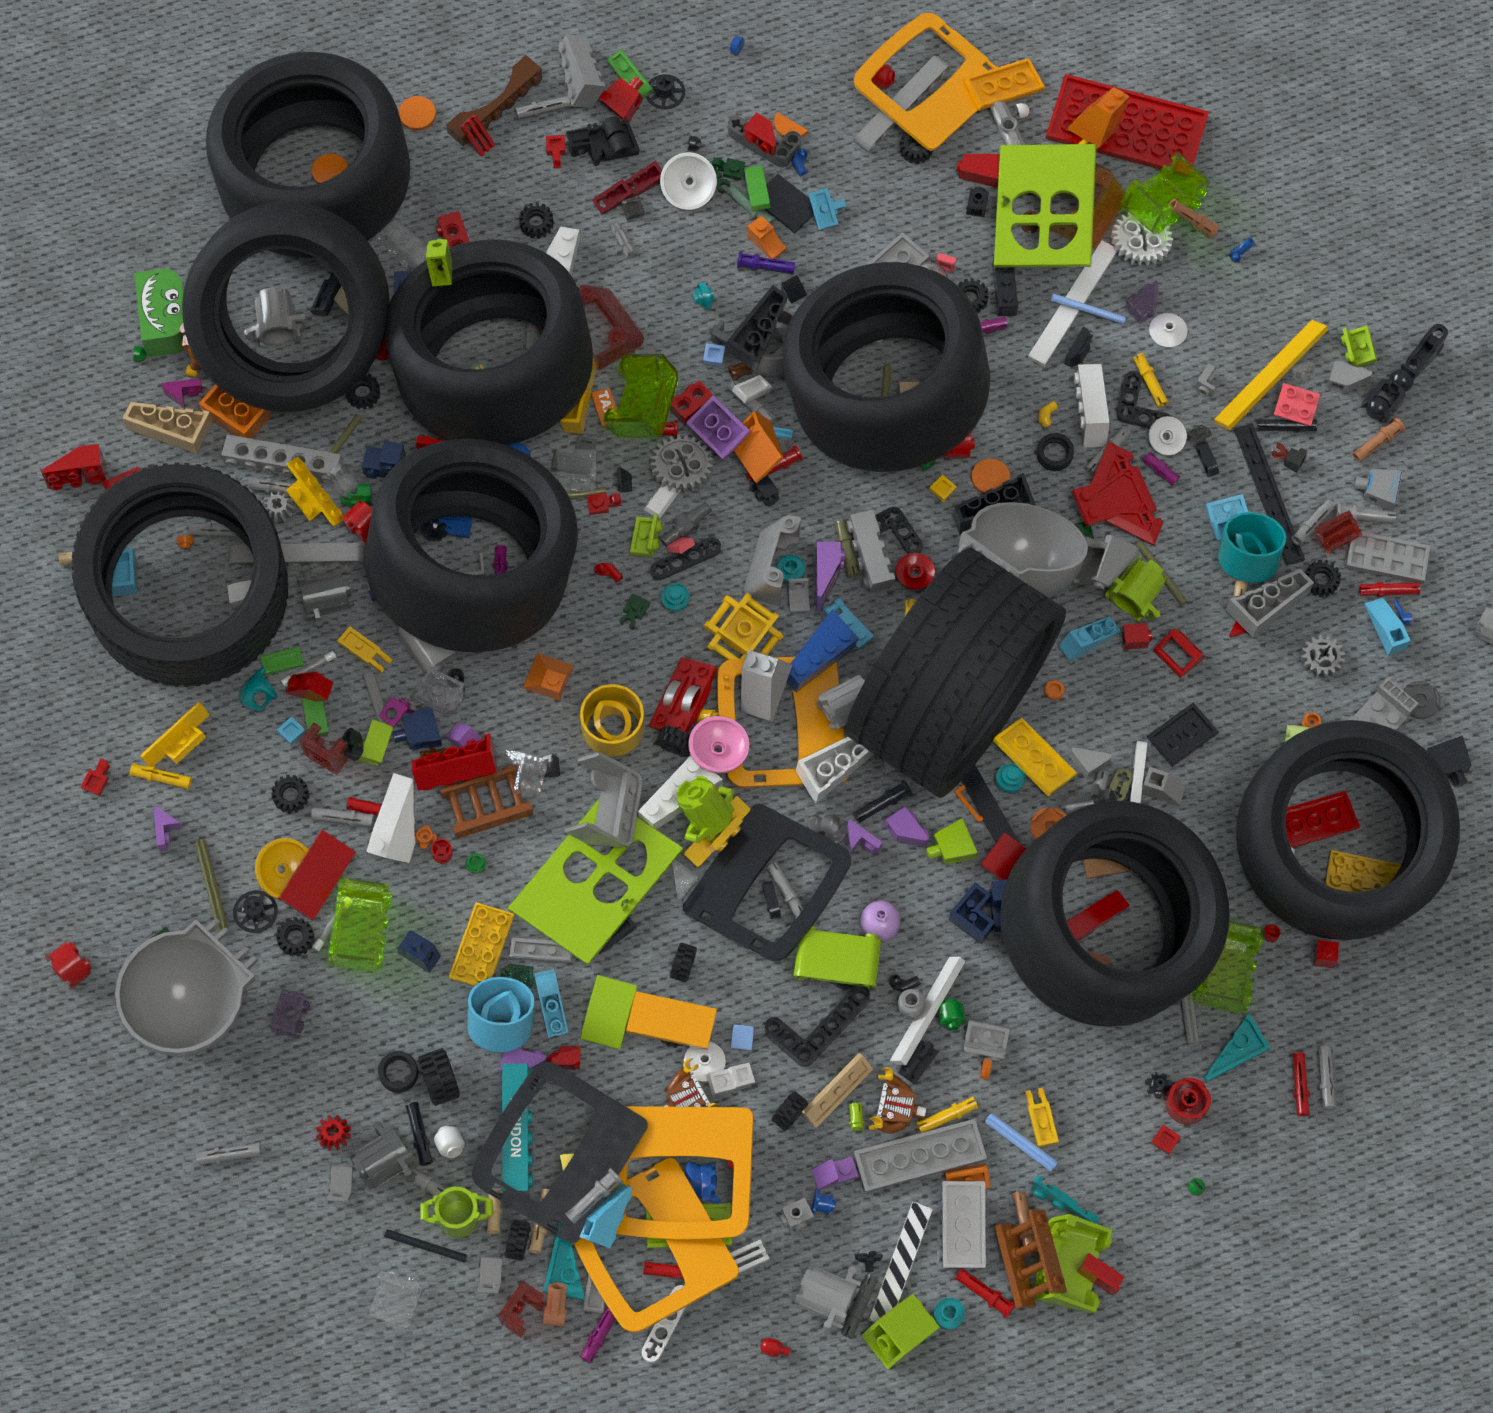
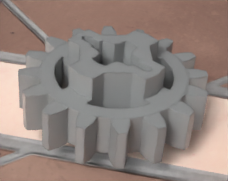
[1301,635,1345,678]

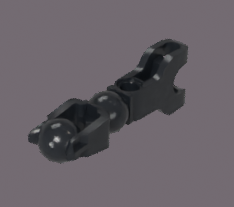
[1361,324,1448,424]

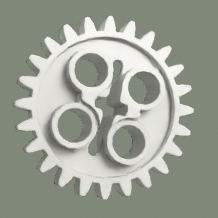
[1111,210,1173,266]

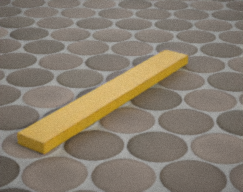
[1214,320,1328,431]

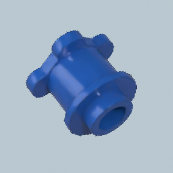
[811,1189,836,1216]

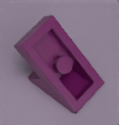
[162,378,203,409]

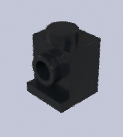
[966,187,989,218]
[750,474,779,507]

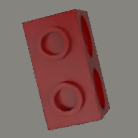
[670,380,713,426]

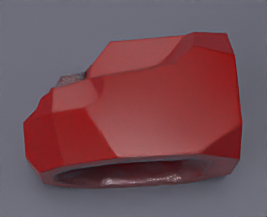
[547,1046,581,1070]

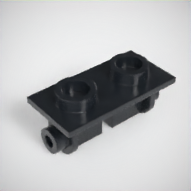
[898,1040,939,1085]

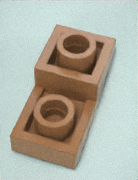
[1084,859,1130,879]

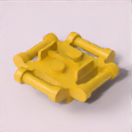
[703,593,784,660]

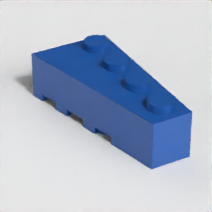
[787,609,859,693]

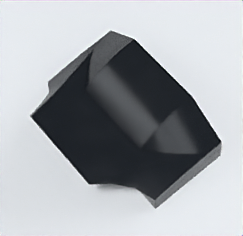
[1064,327,1093,367]

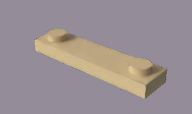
[802,1053,873,1128]

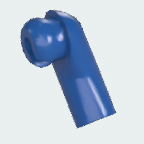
[792,148,808,177]
[1230,237,1255,262]

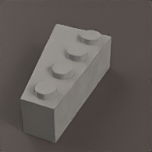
[559,34,606,108]
[847,509,895,593]
[1226,569,1314,637]

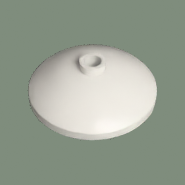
[660,152,717,210]

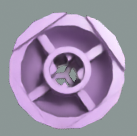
[860,900,901,942]

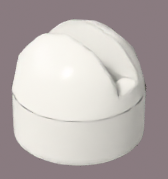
[1015,103,1029,119]

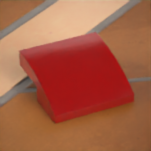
[981,832,1026,881]

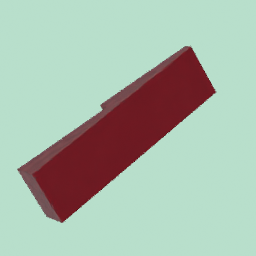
[592,160,662,215]

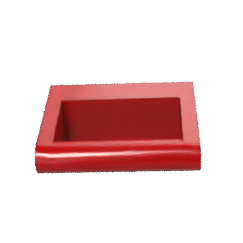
[1153,628,1206,679]

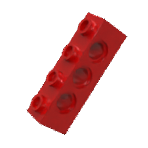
[436,211,470,248]

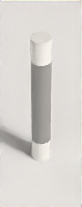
[280,651,336,687]
[312,897,353,951]

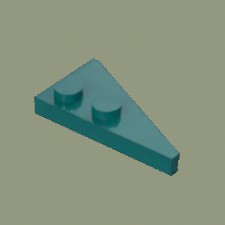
[1204,1014,1270,1083]
[1030,1174,1100,1224]
[543,1222,585,1301]

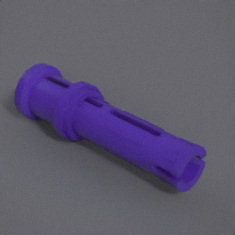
[737,251,795,274]

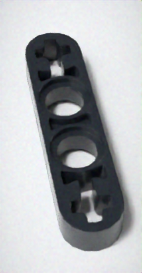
[650,537,721,580]

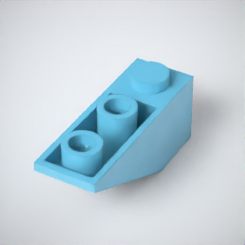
[1364,597,1411,656]
[1059,616,1121,661]
[534,969,568,1038]
[580,1184,633,1248]

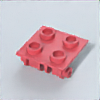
[1274,383,1321,426]

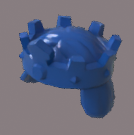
[685,1161,721,1204]

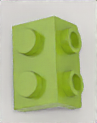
[1341,325,1377,367]
[630,514,663,557]

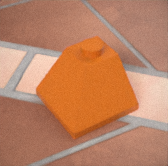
[523,653,574,701]

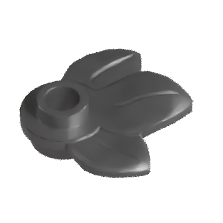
[808,814,846,843]

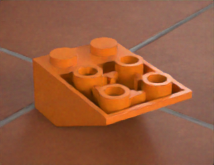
[734,411,784,483]

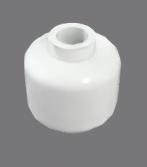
[434,1126,465,1158]

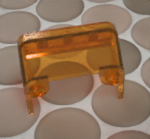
[1050,163,1127,249]

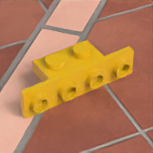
[286,457,343,526]
[140,702,209,767]
[684,796,751,867]

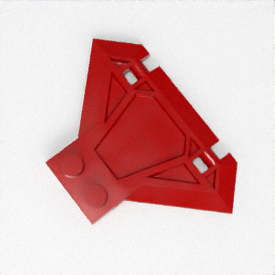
[1071,441,1163,546]

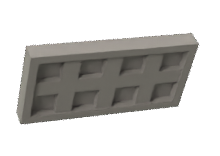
[1346,530,1430,584]

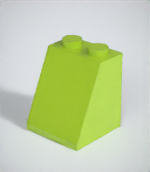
[861,1294,940,1369]

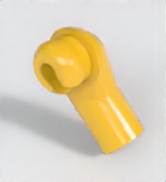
[1038,401,1058,427]

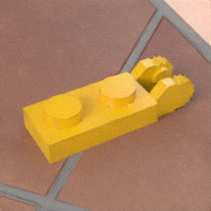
[337,626,392,674]
[1025,1087,1059,1148]

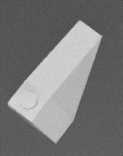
[366,773,416,863]

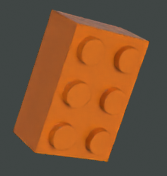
[199,384,272,439]

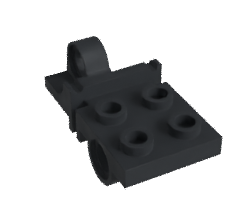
[566,116,640,166]

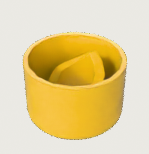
[580,684,645,757]

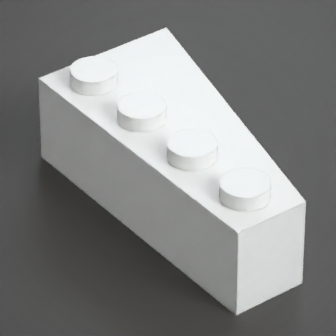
[546,227,580,275]
[1074,364,1109,447]
[796,737,874,804]
[638,756,723,830]

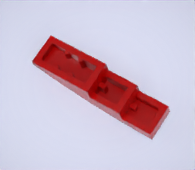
[1067,890,1130,941]

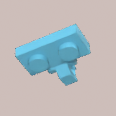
[808,188,846,230]

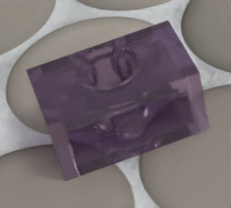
[270,988,310,1038]

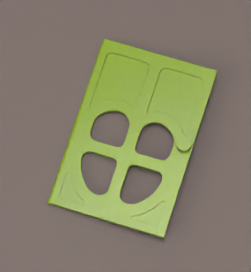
[994,144,1096,268]
[507,798,683,965]

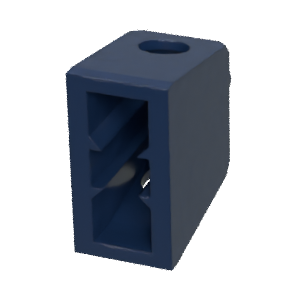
[392,705,442,750]
[397,930,441,973]

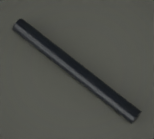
[384,1229,468,1263]

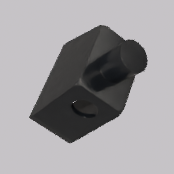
[1426,736,1471,787]

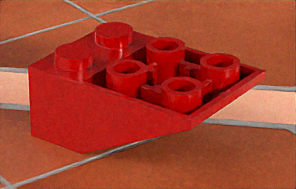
[41,444,107,490]

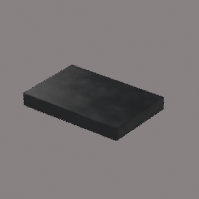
[764,174,814,234]
[1147,702,1219,767]

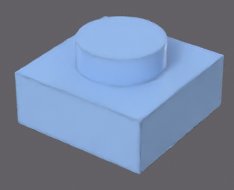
[703,343,725,366]

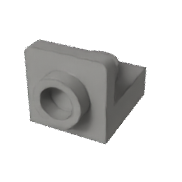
[1195,363,1216,398]

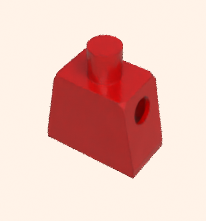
[599,76,644,121]

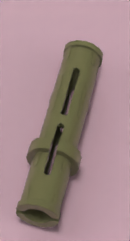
[834,520,859,578]

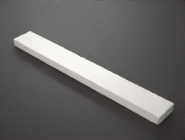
[1028,241,1118,367]

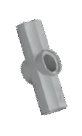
[990,101,1025,145]

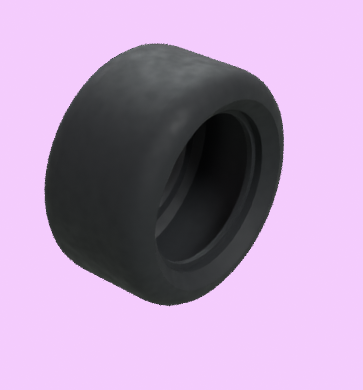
[206,52,410,258]
[182,202,390,412]
[385,240,593,445]
[783,262,990,472]
[365,439,578,653]
[1236,720,1460,940]
[1000,801,1230,1027]

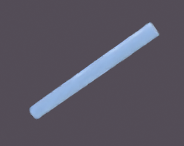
[1051,293,1126,324]

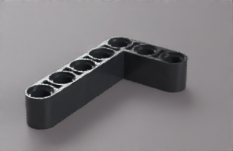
[765,985,870,1067]

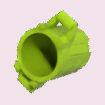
[1105,557,1167,621]
[676,776,735,843]
[420,1186,493,1239]

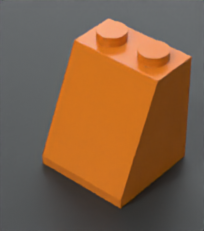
[1068,87,1129,148]

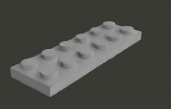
[854,1119,987,1193]

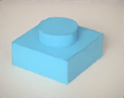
[277,716,306,746]

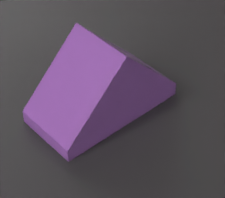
[445,722,482,748]

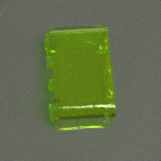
[1121,153,1211,234]
[603,354,678,437]
[327,878,392,972]
[1193,920,1264,1014]

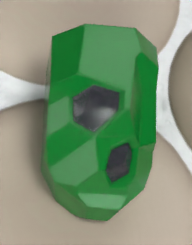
[340,484,372,508]

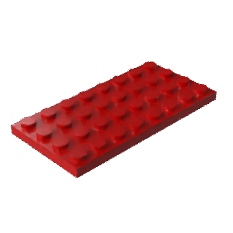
[1045,74,1209,177]

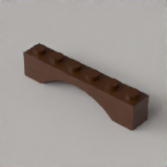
[446,55,542,146]

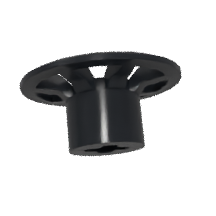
[646,74,685,110]
[233,890,278,933]

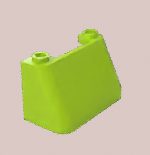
[793,926,882,990]
[1033,1214,1112,1313]

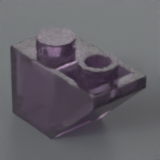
[1125,281,1159,325]

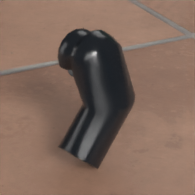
[890,974,921,992]

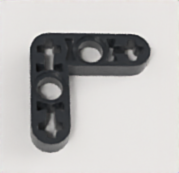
[1117,371,1171,429]
[851,507,923,554]

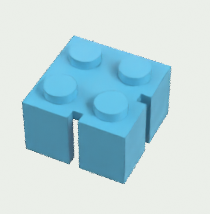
[112,548,138,597]

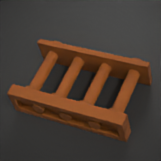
[440,766,533,839]
[995,1209,1067,1309]

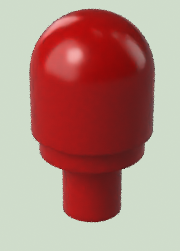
[760,1338,791,1357]

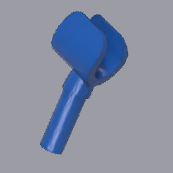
[1393,600,1412,625]

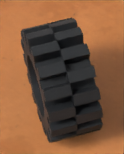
[900,132,933,164]
[519,203,554,239]
[957,278,989,313]
[345,373,380,410]
[1305,560,1341,598]
[656,725,690,757]
[271,775,309,814]
[276,917,315,957]
[670,942,697,983]
[771,1091,809,1131]
[505,1220,531,1261]

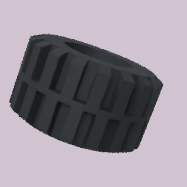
[418,1048,460,1106]

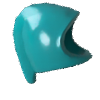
[239,667,278,711]

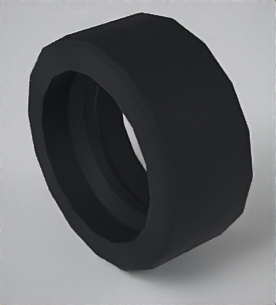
[1036,433,1074,471]
[378,1051,419,1093]

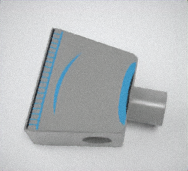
[1354,469,1403,511]

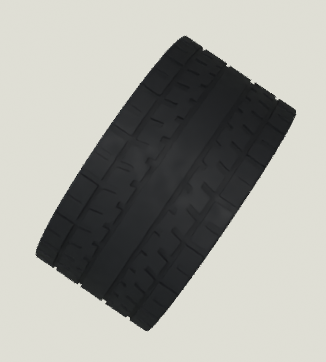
[845,547,1066,798]

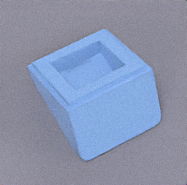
[731,1025,754,1051]

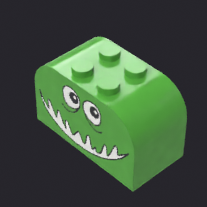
[134,269,184,358]

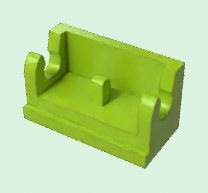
[359,719,393,766]

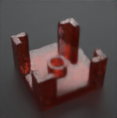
[300,723,349,775]
[498,1281,546,1338]

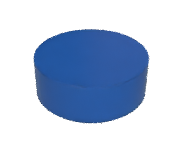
[730,36,744,55]

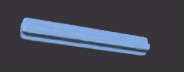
[985,1113,1057,1171]

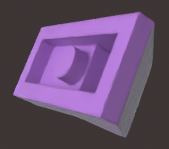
[153,807,182,851]
[847,819,883,855]
[812,1157,859,1190]

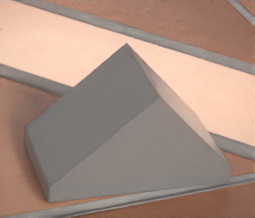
[1070,747,1112,779]

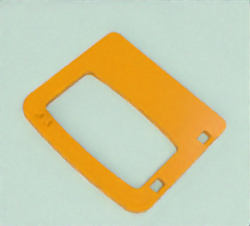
[853,13,998,151]
[717,657,848,788]
[610,1106,754,1240]
[574,1158,739,1333]

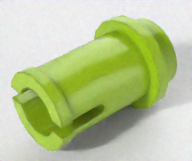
[849,1103,865,1131]

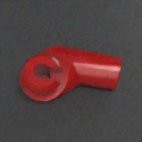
[594,563,623,583]

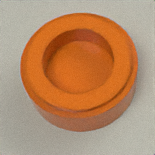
[1044,680,1065,700]

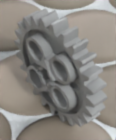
[650,434,713,493]

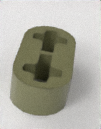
[1109,769,1132,801]

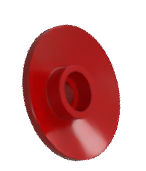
[896,553,935,590]

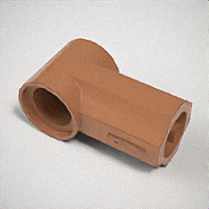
[543,1282,567,1327]

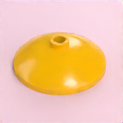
[255,838,308,899]

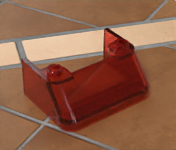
[578,285,644,371]

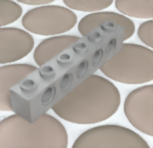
[221,434,343,484]

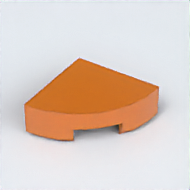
[980,1058,992,1080]

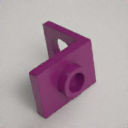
[378,696,415,727]

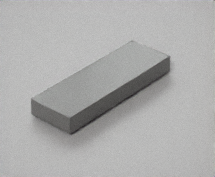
[509,937,572,963]

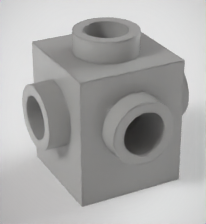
[780,1198,814,1232]

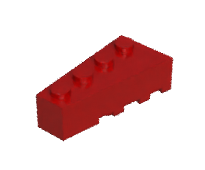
[412,733,497,791]

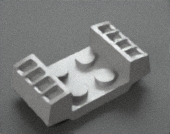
[1348,678,1419,730]

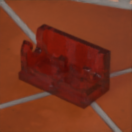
[1315,510,1362,554]

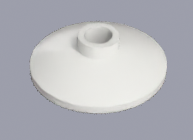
[1149,313,1187,347]
[1149,416,1187,455]
[684,1042,726,1081]

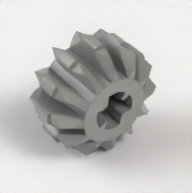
[262,491,295,525]

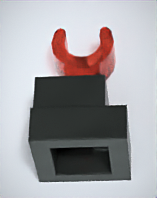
[1272,443,1307,473]

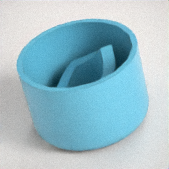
[467,977,534,1053]

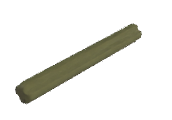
[195,840,228,933]

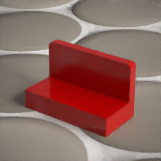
[1077,1253,1125,1296]

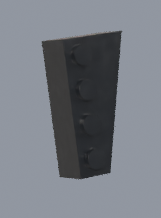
[725,285,788,372]
[954,473,1036,535]

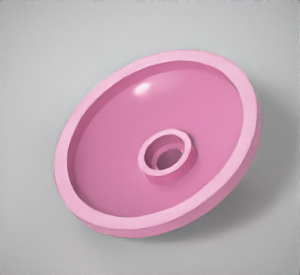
[689,716,749,773]

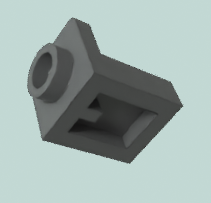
[710,320,732,347]

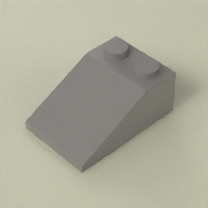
[741,650,792,722]

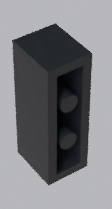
[992,257,1018,317]

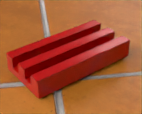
[460,115,495,157]

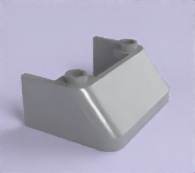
[565,752,642,848]

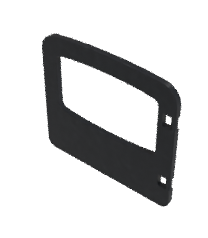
[683,804,851,962]
[472,1062,648,1244]

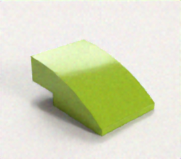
[580,975,638,1050]

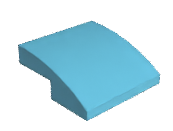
[1204,494,1248,540]

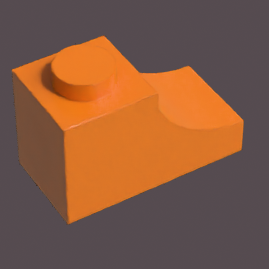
[747,215,787,259]

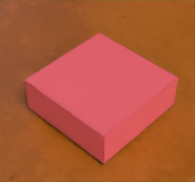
[935,253,957,272]
[667,537,695,554]

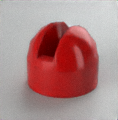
[1263,924,1281,943]

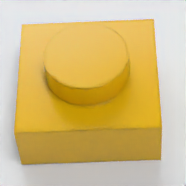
[929,475,957,503]

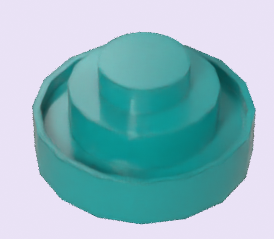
[692,282,715,310]
[777,554,806,583]
[661,583,690,612]
[995,764,1026,794]
[933,1297,965,1330]

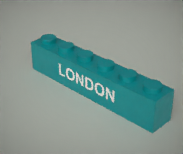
[502,1063,533,1193]

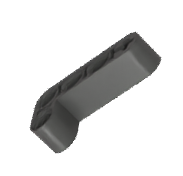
[728,116,801,167]

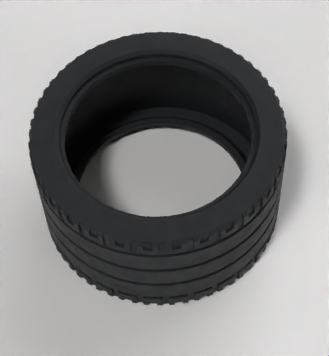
[71,462,289,687]

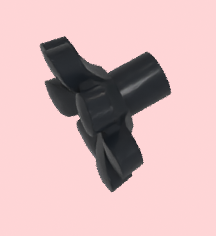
[422,519,448,542]
[1145,1072,1173,1099]
[855,1251,883,1272]

